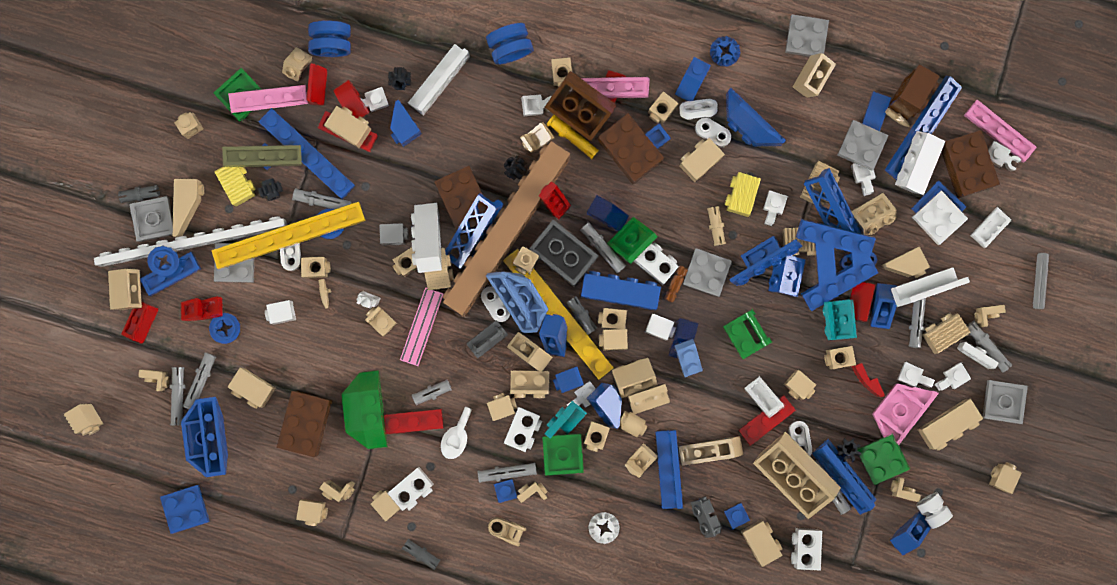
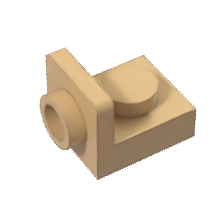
[975,305,1006,327]
[365,306,397,337]
[139,369,169,392]
[891,477,921,502]

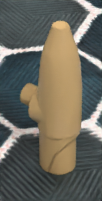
[885,108,910,127]
[318,279,331,309]

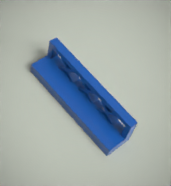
[804,168,862,234]
[445,194,504,269]
[655,430,683,509]
[812,439,876,515]

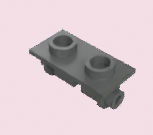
[466,320,508,358]
[691,496,722,538]

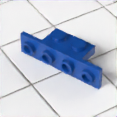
[730,236,803,286]

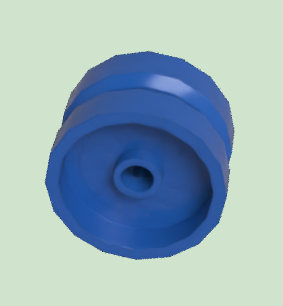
[308,21,351,57]
[486,23,534,65]

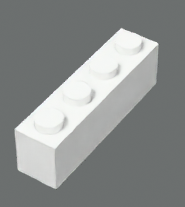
[411,203,442,273]

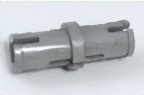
[412,379,452,406]

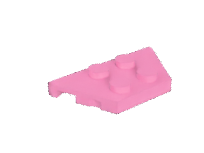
[872,384,939,445]

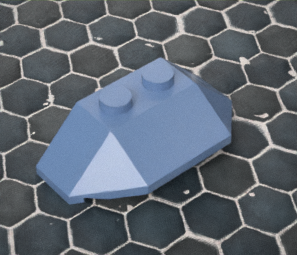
[486,272,548,333]

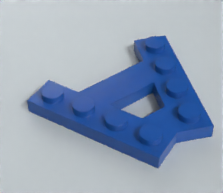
[796,219,878,311]

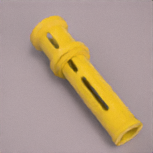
[546,115,599,160]

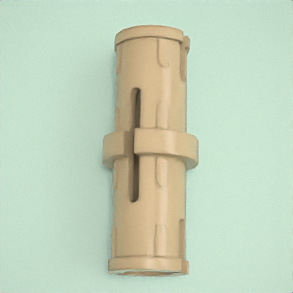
[707,206,726,246]

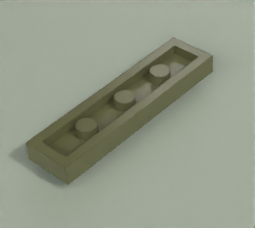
[222,145,302,167]

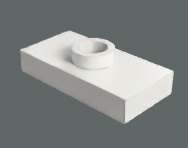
[970,207,1011,248]
[957,342,998,369]
[745,376,784,418]

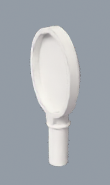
[441,407,472,459]

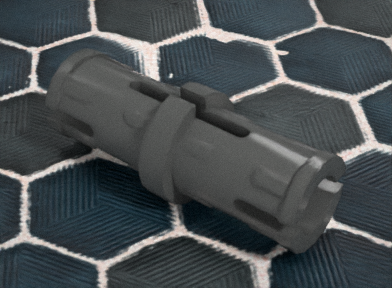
[118,184,160,203]
[566,296,597,335]
[402,539,441,570]

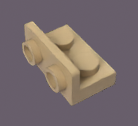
[851,193,897,235]
[510,371,549,398]
[627,384,670,414]

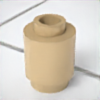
[620,411,647,437]

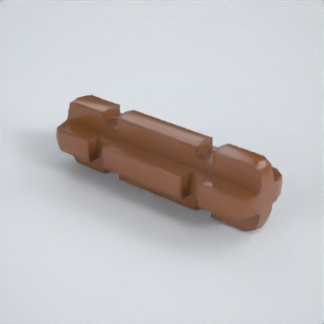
[664,266,688,302]

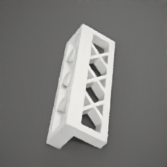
[408,44,470,116]
[891,268,970,307]

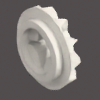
[589,512,620,544]

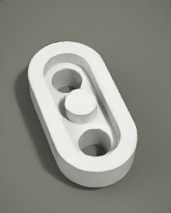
[680,99,718,120]
[695,118,731,147]
[280,243,301,271]
[481,287,510,322]
[789,421,812,456]

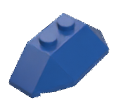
[726,88,786,146]
[181,397,228,477]

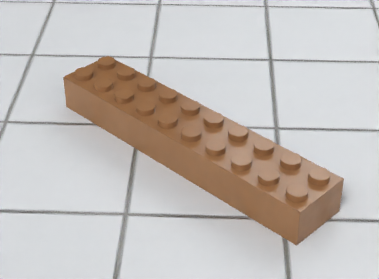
[443,141,570,317]

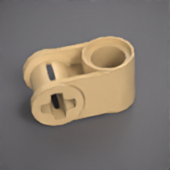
[488,517,527,546]

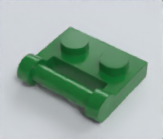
[723,309,772,360]

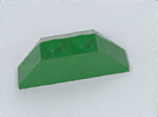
[341,370,388,449]

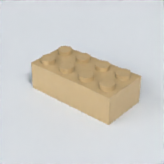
[753,432,841,519]

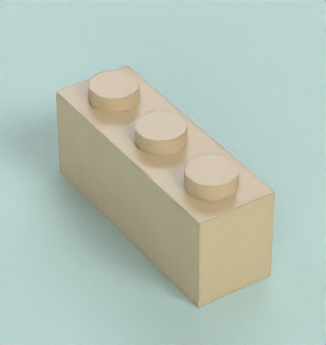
[917,399,983,451]

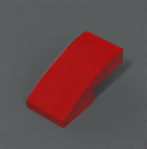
[333,80,370,119]
[181,296,223,321]
[851,363,885,397]

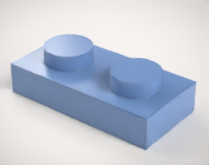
[675,339,703,377]

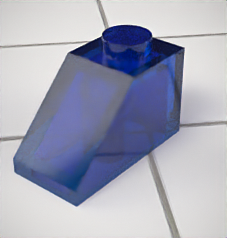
[587,195,629,232]
[668,318,699,359]

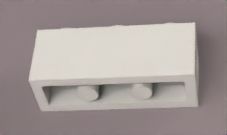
[895,131,945,195]

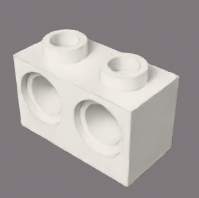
[634,242,679,286]
[504,407,542,452]
[388,467,434,511]
[791,528,822,570]

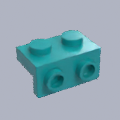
[823,300,857,340]
[544,401,587,438]

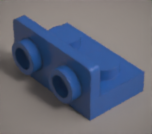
[769,256,805,297]

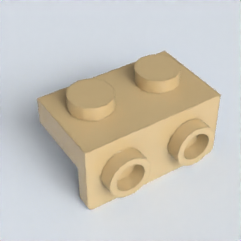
[319,480,355,502]

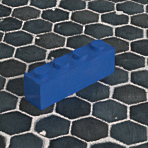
[581,271,661,311]

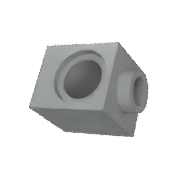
[380,223,408,246]

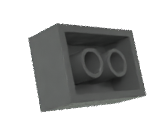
[529,220,598,287]

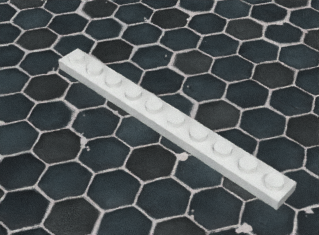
[94,217,287,267]

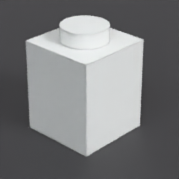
[265,300,296,325]
[645,314,676,341]

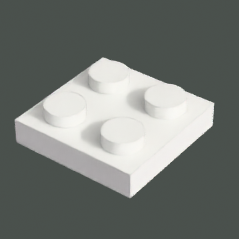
[912,191,968,245]

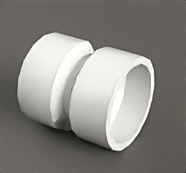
[916,492,953,529]

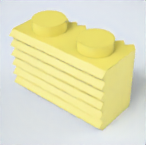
[214,167,256,206]
[725,172,761,217]

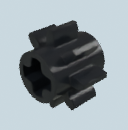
[388,67,411,90]
[504,156,527,180]
[258,178,283,201]
[837,438,861,462]

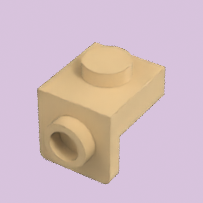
[282,47,312,82]
[520,122,554,153]
[513,247,539,275]
[625,443,658,478]
[517,481,548,503]

